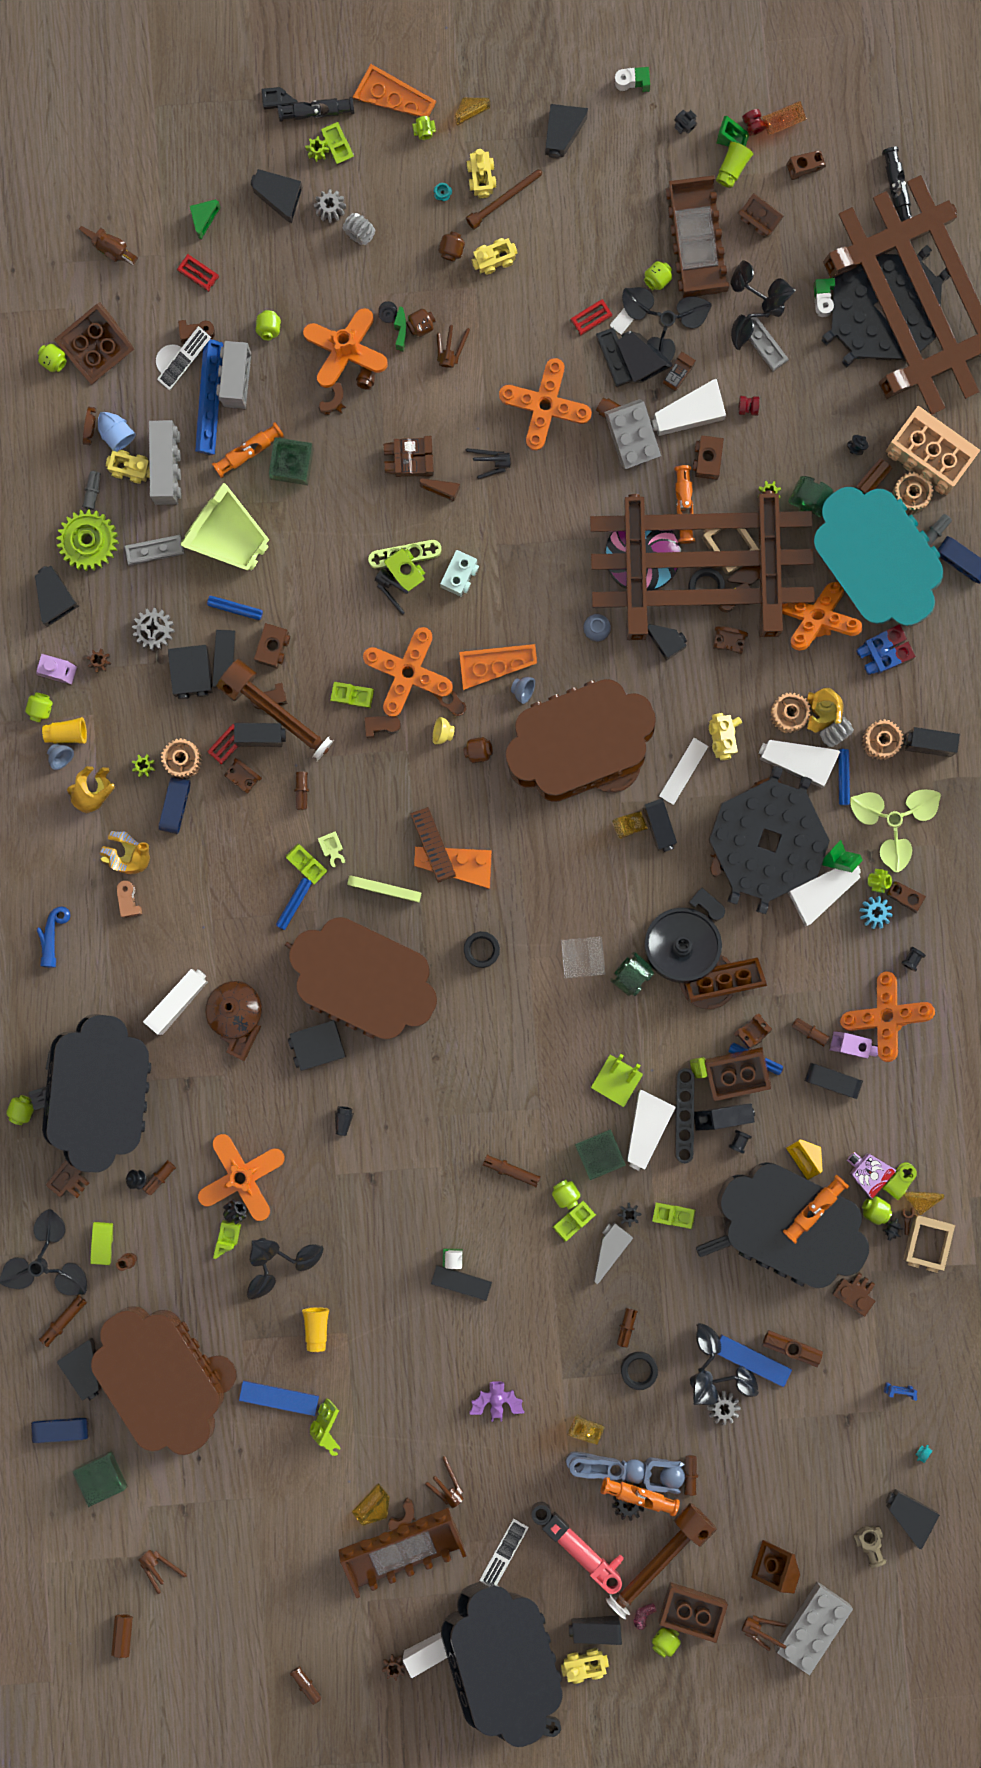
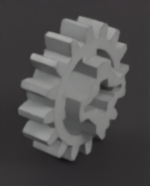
[132,608,175,650]

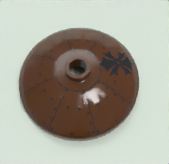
[205,981,262,1039]

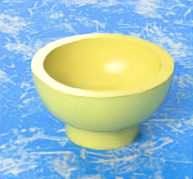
[433,717,454,744]

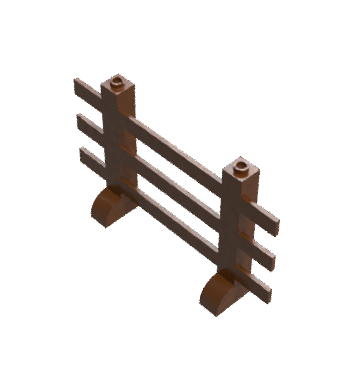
[823,175,981,415]
[590,491,815,640]

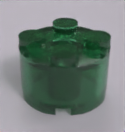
[788,476,834,517]
[610,952,654,996]

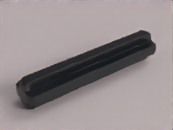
[696,1235,731,1257]

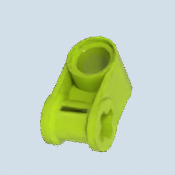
[882,1162,917,1200]

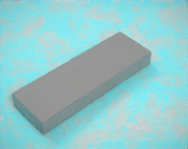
[749,317,789,372]
[124,535,184,565]

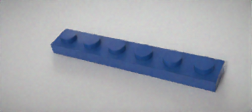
[195,339,223,455]

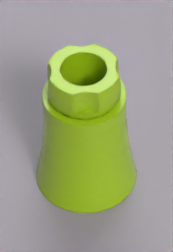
[716,142,754,188]

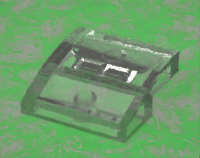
[561,936,606,978]

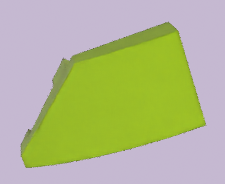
[213,1220,241,1259]

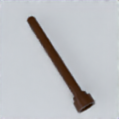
[465,169,542,230]

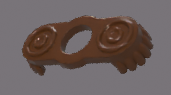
[430,690,466,716]

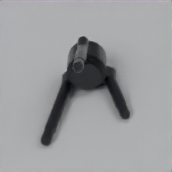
[465,448,511,479]
[375,568,408,615]

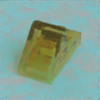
[612,811,648,839]
[567,1414,605,1445]

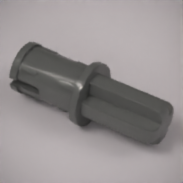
[82,471,101,510]
[926,514,952,546]

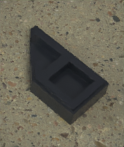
[261,87,298,109]

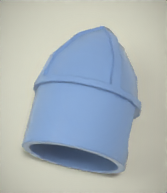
[97,412,136,452]

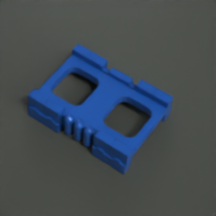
[884,1382,917,1401]

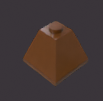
[751,1540,800,1594]

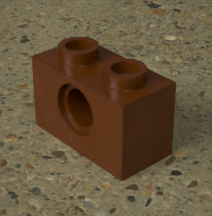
[692,435,724,480]
[254,623,291,669]

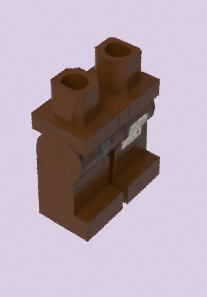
[383,436,434,477]

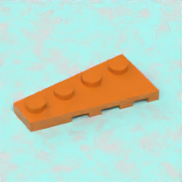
[353,64,437,117]
[459,644,537,690]
[414,847,492,889]

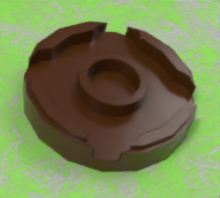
[83,406,96,446]
[208,1355,237,1393]

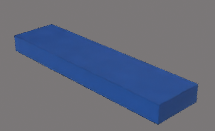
[718,1335,792,1387]
[239,1380,319,1416]

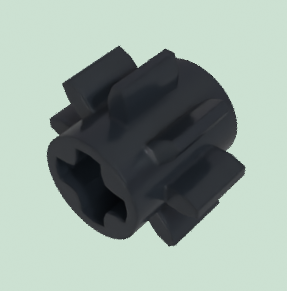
[674,110,697,134]
[223,1199,247,1225]
[617,1202,642,1227]

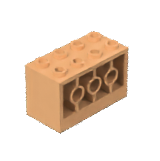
[885,406,980,495]

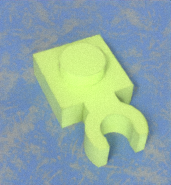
[318,831,345,868]

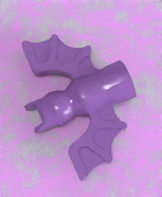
[469,1381,524,1422]

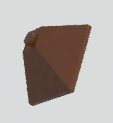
[54,302,134,385]

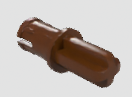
[294,771,309,810]
[792,1018,830,1047]
[143,1160,176,1195]
[617,1308,638,1348]
[684,1455,698,1496]
[290,1666,321,1705]

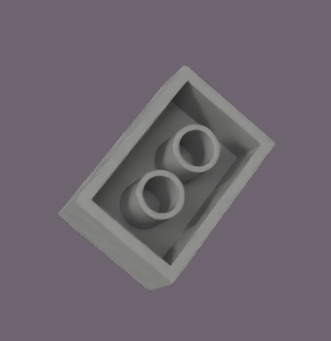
[217,341,251,409]
[604,399,661,469]

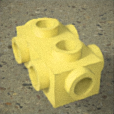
[467,149,496,198]
[471,238,518,275]
[106,450,150,484]
[709,713,742,761]
[561,1648,609,1684]

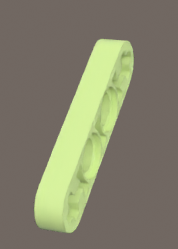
[368,540,441,569]
[347,875,422,902]

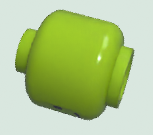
[644,261,672,290]
[255,310,281,341]
[38,344,67,372]
[25,692,53,722]
[6,1095,34,1125]
[552,1179,581,1210]
[862,1196,892,1225]
[652,1627,681,1658]

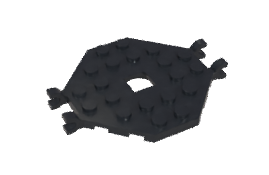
[821,245,950,368]
[708,767,830,914]

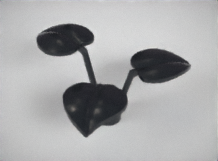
[731,261,796,350]
[622,287,712,361]
[0,1209,87,1295]
[247,1238,324,1300]
[690,1323,759,1406]

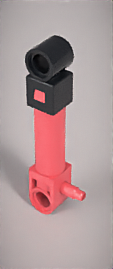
[531,1502,624,1594]

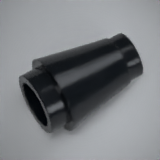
[335,1106,354,1136]

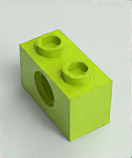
[384,548,426,591]

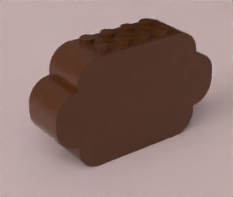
[506,679,656,802]
[289,917,437,1039]
[91,1306,224,1455]

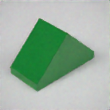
[716,116,749,147]
[190,199,221,239]

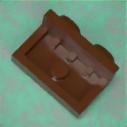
[738,193,784,236]

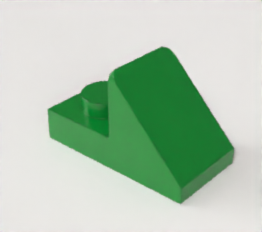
[822,840,863,873]

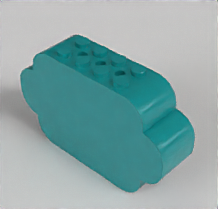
[814,487,943,626]

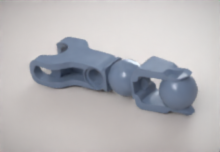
[566,1452,685,1494]

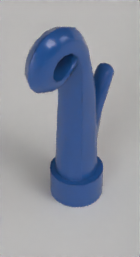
[37,906,70,968]

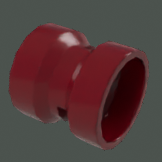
[742,109,766,136]
[738,396,759,416]

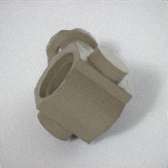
[853,1526,887,1568]

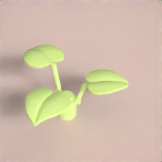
[850,789,941,873]

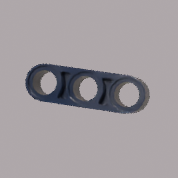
[937,536,981,584]
[159,776,191,834]
[31,1418,88,1443]

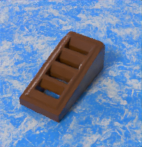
[419,478,460,501]

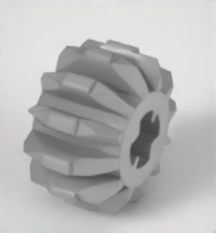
[314,189,346,223]
[342,213,375,245]
[820,717,854,747]
[707,1391,741,1425]

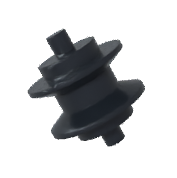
[378,301,398,323]
[847,435,869,455]
[126,1170,146,1190]
[882,1218,904,1241]

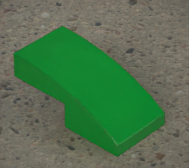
[394,306,407,351]

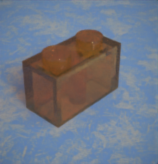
[761,101,807,135]

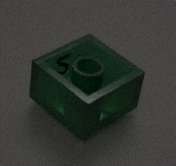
[269,437,314,485]
[574,1129,626,1180]
[72,1451,127,1507]

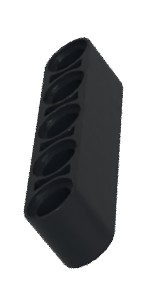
[675,1068,694,1164]

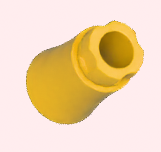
[42,717,87,744]
[302,1307,329,1352]

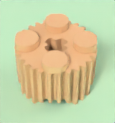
[892,472,934,514]
[770,693,811,733]
[862,719,904,760]
[161,738,202,779]

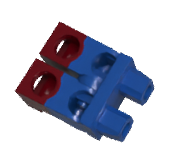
[856,624,916,675]

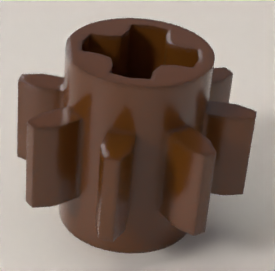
[87,649,111,673]
[382,1654,406,1681]

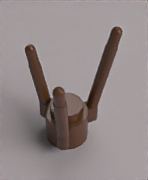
[437,325,470,368]
[425,1456,464,1508]
[138,1550,187,1594]
[742,1615,787,1651]

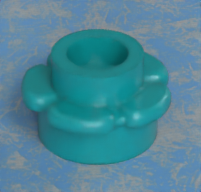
[434,183,452,201]
[916,1445,933,1463]

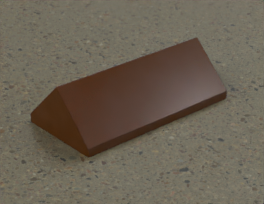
[685,957,767,1002]

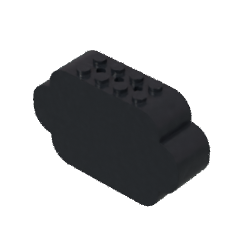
[42,1014,151,1173]
[717,1162,869,1288]
[441,1581,563,1747]

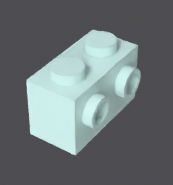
[440,550,479,597]

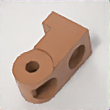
[117,881,142,918]

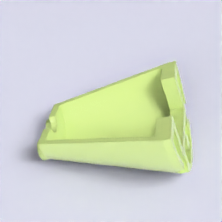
[180,483,269,571]

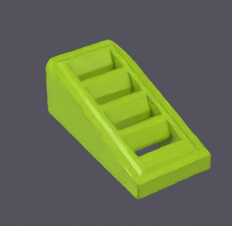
[690,1057,708,1078]

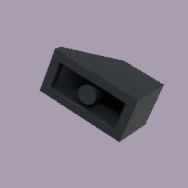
[648,624,687,661]

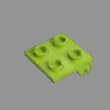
[591,1053,643,1107]
[310,1398,341,1456]

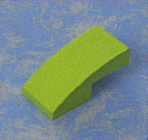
[321,122,354,164]
[330,682,374,708]
[285,843,327,885]
[552,1201,596,1242]
[652,1202,696,1229]
[91,1222,113,1265]

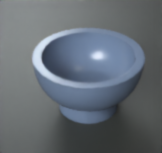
[583,614,611,641]
[511,677,535,704]
[47,743,74,770]

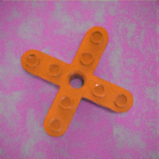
[303,308,388,388]
[499,358,592,451]
[782,582,862,651]
[363,627,453,717]
[840,971,935,1062]
[198,1134,285,1221]

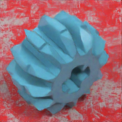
[859,896,893,929]

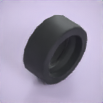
[688,568,725,606]
[464,931,500,968]
[621,1352,658,1390]

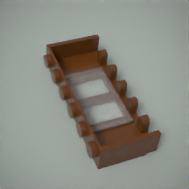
[665,175,729,298]
[338,1508,466,1598]

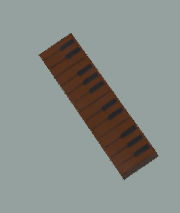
[410,807,456,883]

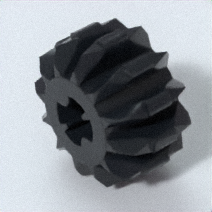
[612,1496,644,1521]

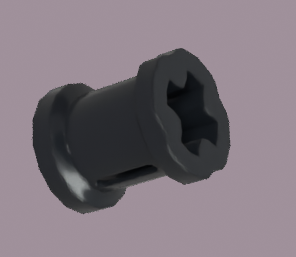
[901,947,926,972]
[729,1129,752,1154]

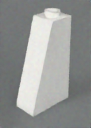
[652,379,726,436]
[759,740,840,788]
[788,866,861,926]
[143,969,208,1035]
[627,1089,675,1171]
[403,1632,447,1678]

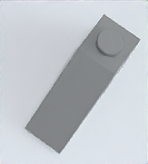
[594,1223,633,1284]

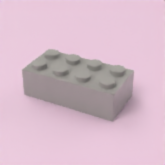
[149,420,181,505]
[774,1582,853,1675]

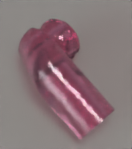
[633,1603,657,1630]

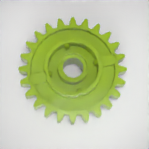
[56,509,119,571]

